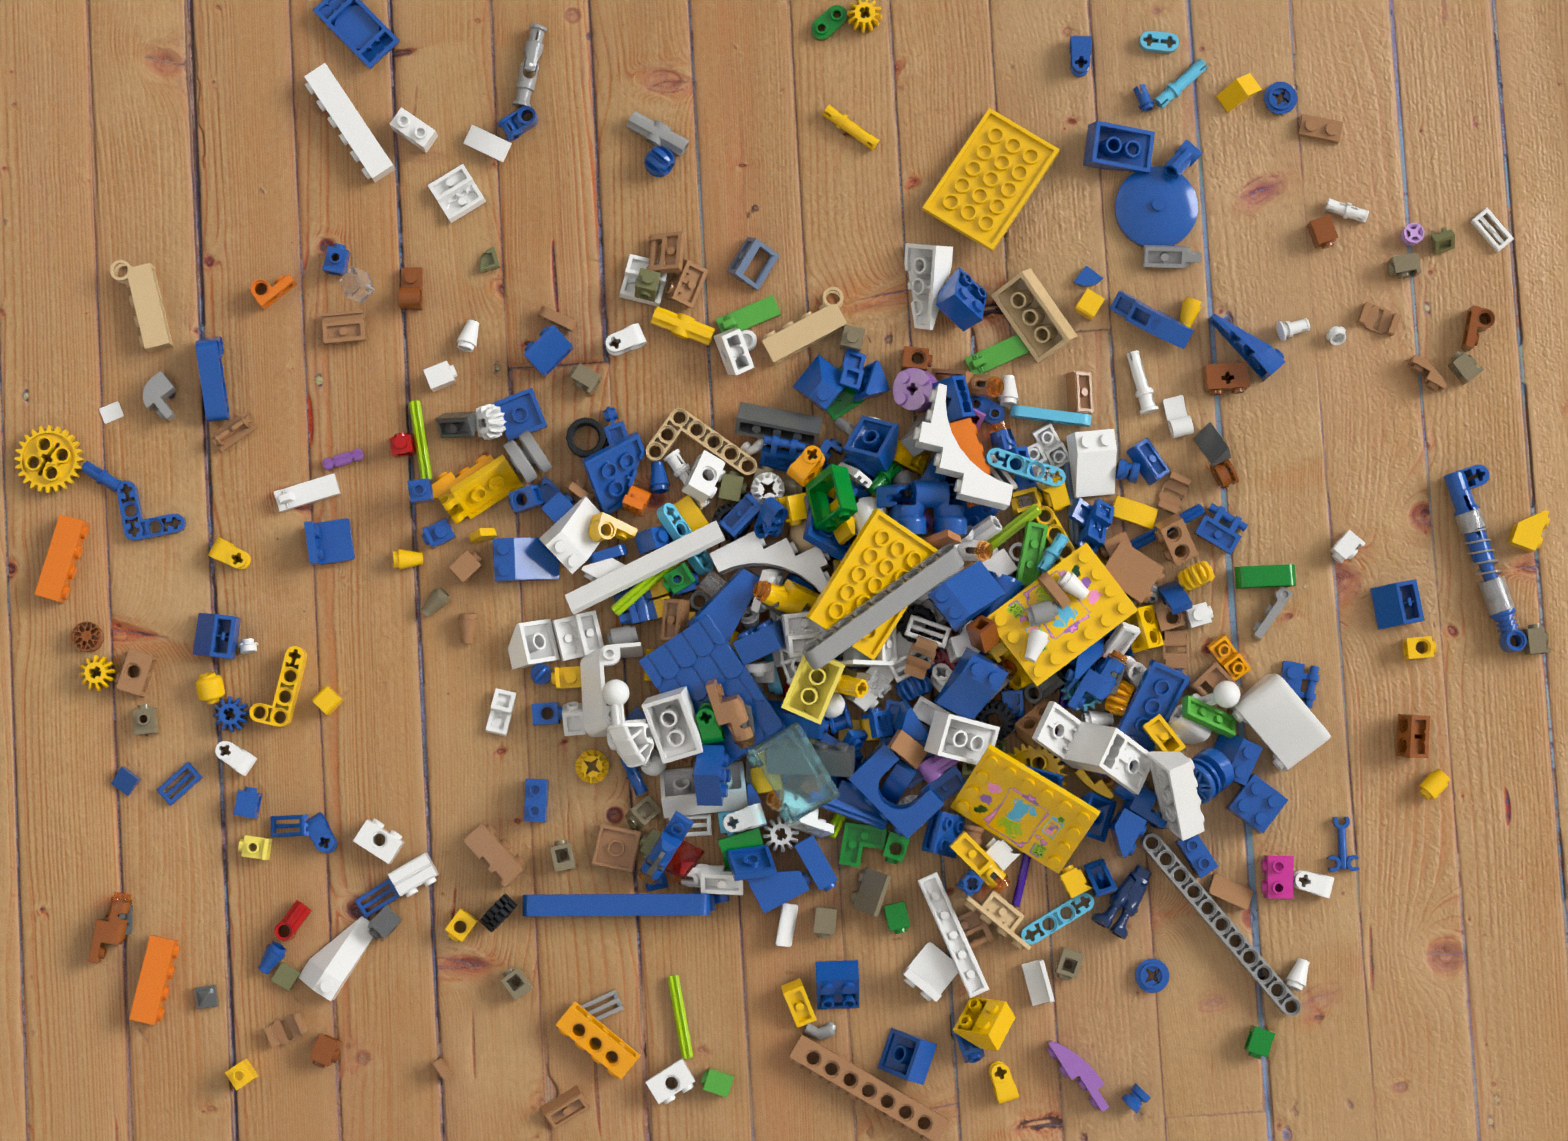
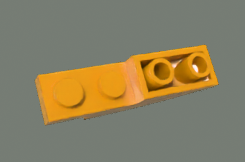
[432,454,494,501]

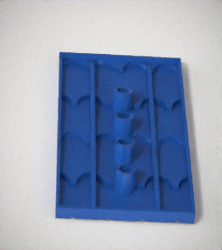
[639,615,788,766]

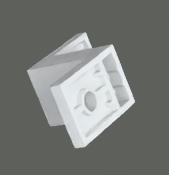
[1032,701,1151,795]

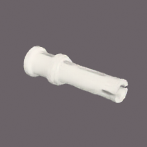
[1126,350,1159,415]
[663,449,711,509]

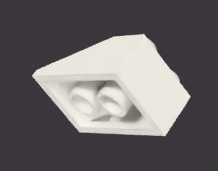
[1066,429,1117,498]
[539,496,604,574]
[641,686,703,764]
[924,709,1000,765]

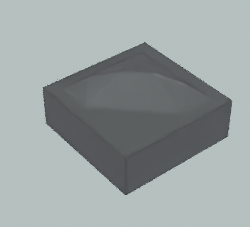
[194,985,219,1009]

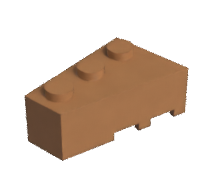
[463,823,527,887]

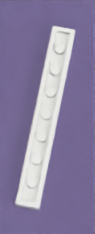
[565,521,725,615]

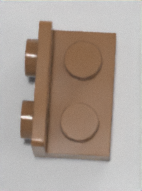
[665,260,709,308]

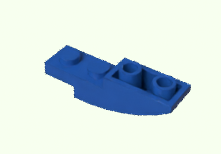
[1109,290,1194,349]

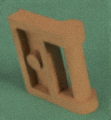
[646,231,685,274]
[1188,662,1245,712]
[957,910,995,950]

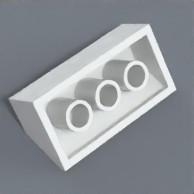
[1148,751,1205,841]
[660,761,748,818]

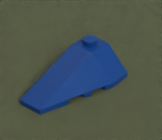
[1208,314,1285,381]

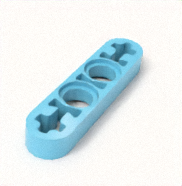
[1010,405,1092,427]
[986,448,1066,487]
[657,503,714,575]
[1020,892,1094,945]

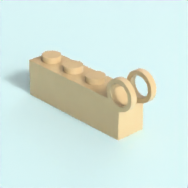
[110,260,173,352]
[762,287,847,366]

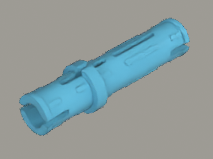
[1154,59,1208,109]

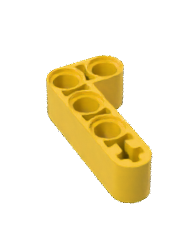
[249,646,307,727]

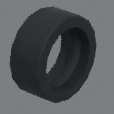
[566,417,607,458]

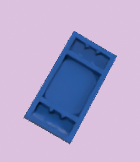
[313,0,400,70]

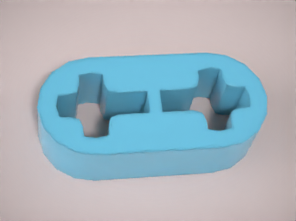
[1139,31,1179,54]

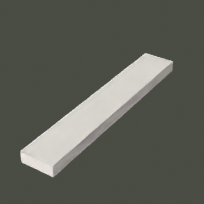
[917,872,990,998]

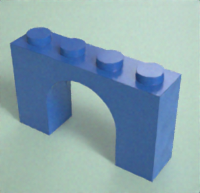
[848,740,945,839]

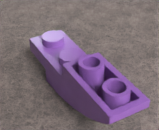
[1047,1040,1109,1112]

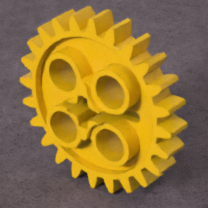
[14,425,85,494]
[1007,743,1068,785]

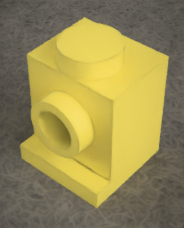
[238,835,273,860]

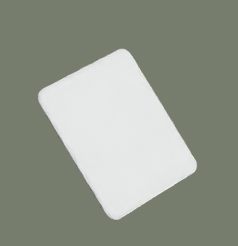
[99,401,124,424]

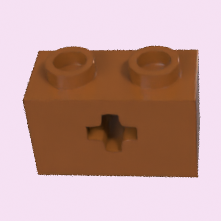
[1203,362,1250,395]

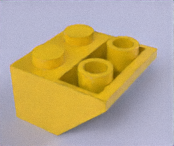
[953,997,1016,1051]

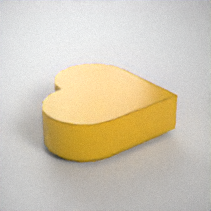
[469,528,497,543]

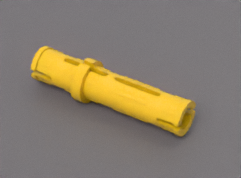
[822,104,880,151]

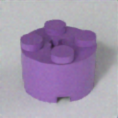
[893,368,938,412]

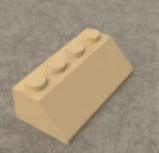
[991,268,1078,363]

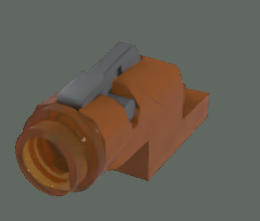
[88,892,133,963]

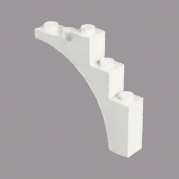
[913,384,1013,510]
[710,531,831,593]

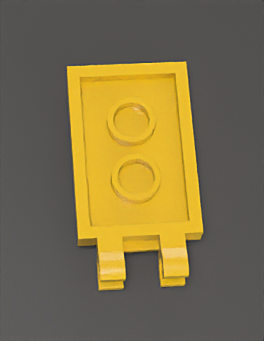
[438,454,523,524]

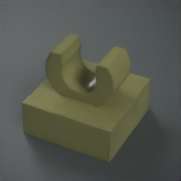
[1431,227,1455,255]

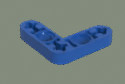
[117,481,186,541]

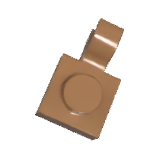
[563,479,595,500]

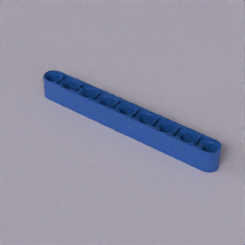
[522,893,710,916]

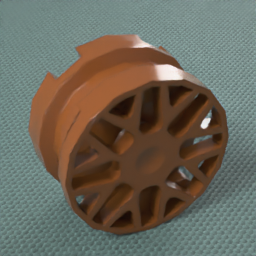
[1210,459,1239,490]
[71,622,104,652]

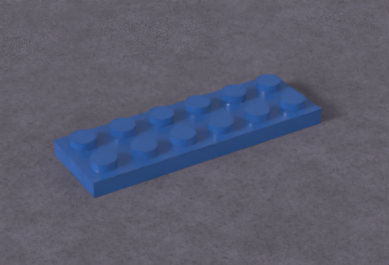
[1096,659,1190,781]

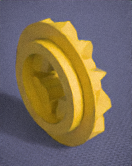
[575,750,609,783]

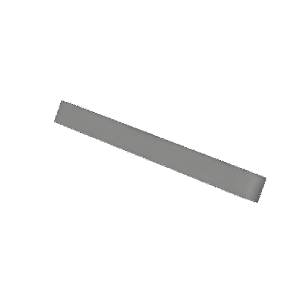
[1140,833,1301,1016]

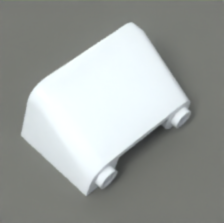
[1230,674,1331,771]

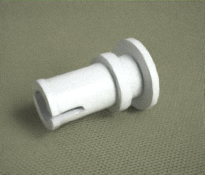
[1276,318,1310,341]

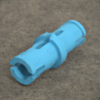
[1036,533,1069,574]

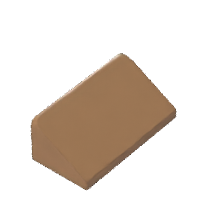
[1066,371,1094,414]
[660,599,690,641]
[1207,873,1253,910]
[541,1086,590,1129]

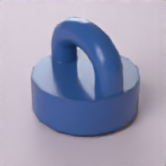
[530,664,551,685]

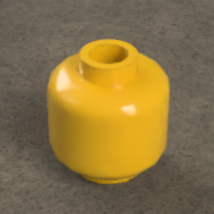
[195,672,225,704]

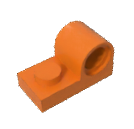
[250,274,297,310]
[622,485,652,517]

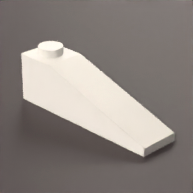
[904,243,953,330]
[298,916,373,1001]

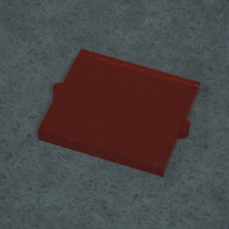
[665,840,704,879]

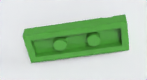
[715,295,781,333]
[964,334,1030,374]
[1015,521,1049,586]
[1182,695,1236,738]

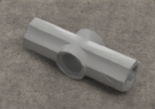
[626,111,689,157]

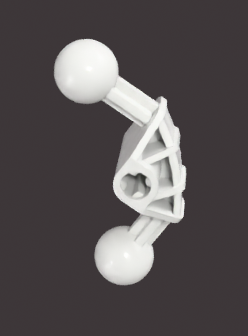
[778,608,845,718]
[602,679,667,776]
[1168,681,1240,744]

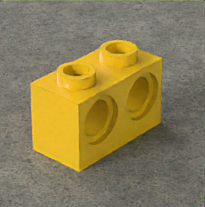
[1124,604,1164,653]

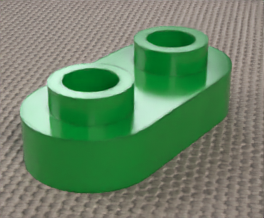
[811,5,847,41]

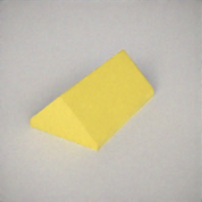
[781,655,846,724]

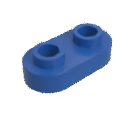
[970,396,1005,425]

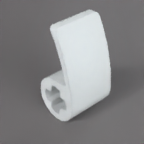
[1163,395,1194,438]

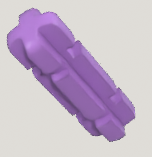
[323,448,364,470]

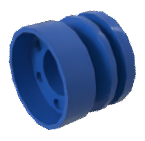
[1191,747,1234,804]

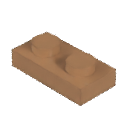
[1297,114,1343,144]

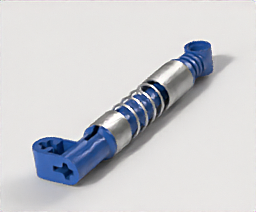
[1443,465,1527,653]

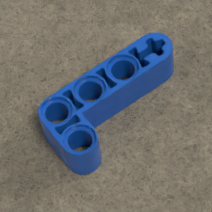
[196,336,230,422]

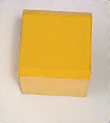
[1074,288,1105,321]
[312,685,344,716]

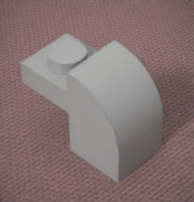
[143,371,178,422]

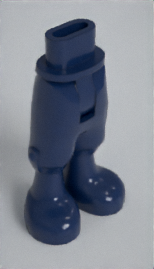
[1091,864,1152,940]

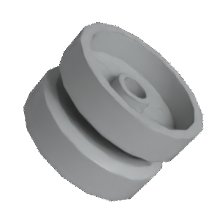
[503,430,553,484]

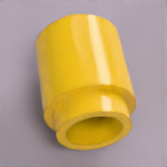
[1419,769,1450,800]

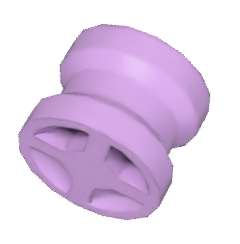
[1400,223,1425,246]

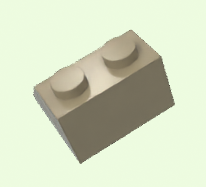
[850,867,892,917]

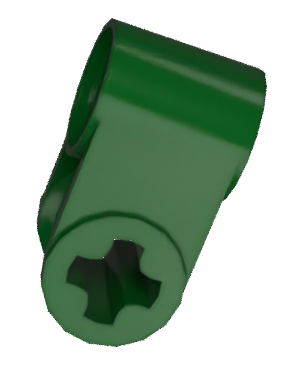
[696,702,726,745]

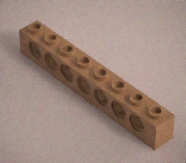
[789,1033,950,1141]

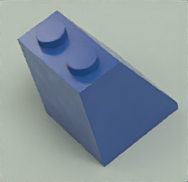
[747,870,812,914]

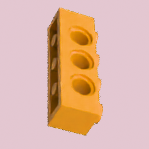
[556,1001,641,1079]

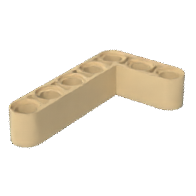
[646,408,757,477]

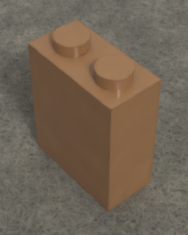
[1104,540,1165,605]

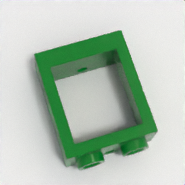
[805,464,858,532]

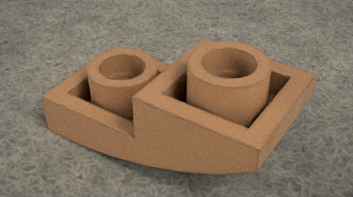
[1408,354,1447,392]
[887,729,927,770]

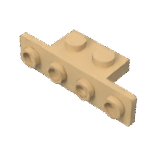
[960,890,1032,950]

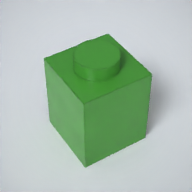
[701,1067,734,1098]

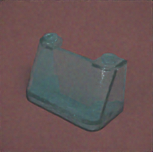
[747,722,840,824]

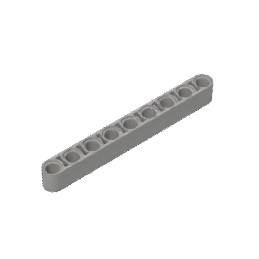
[801,543,964,670]

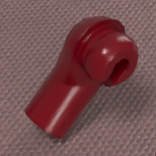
[930,649,958,671]

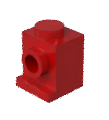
[389,433,416,458]

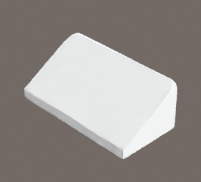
[775,903,798,947]

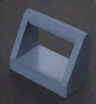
[726,237,780,291]

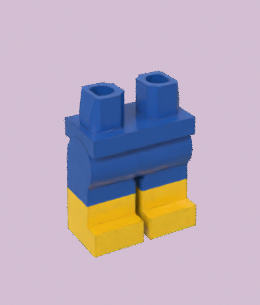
[613,577,670,625]

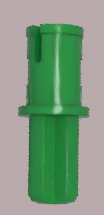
[868,461,901,495]

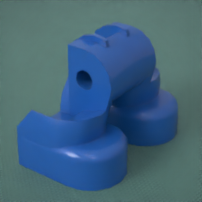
[888,477,967,534]

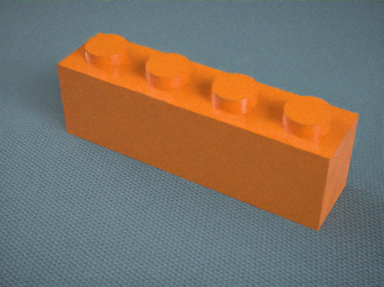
[949,417,990,508]
[34,514,89,603]
[129,935,180,1025]

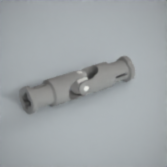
[512,24,547,108]

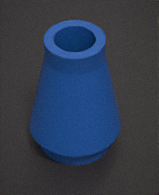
[649,461,670,494]
[258,941,286,974]

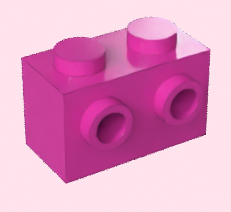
[1261,855,1294,899]

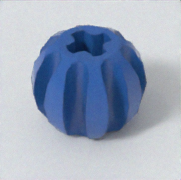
[644,146,675,177]

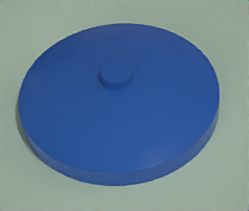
[1114,166,1198,247]

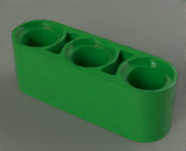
[1234,564,1296,589]

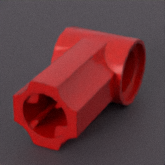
[274,900,312,941]

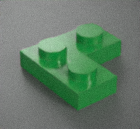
[839,822,887,867]

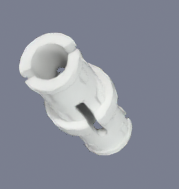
[1325,198,1369,223]

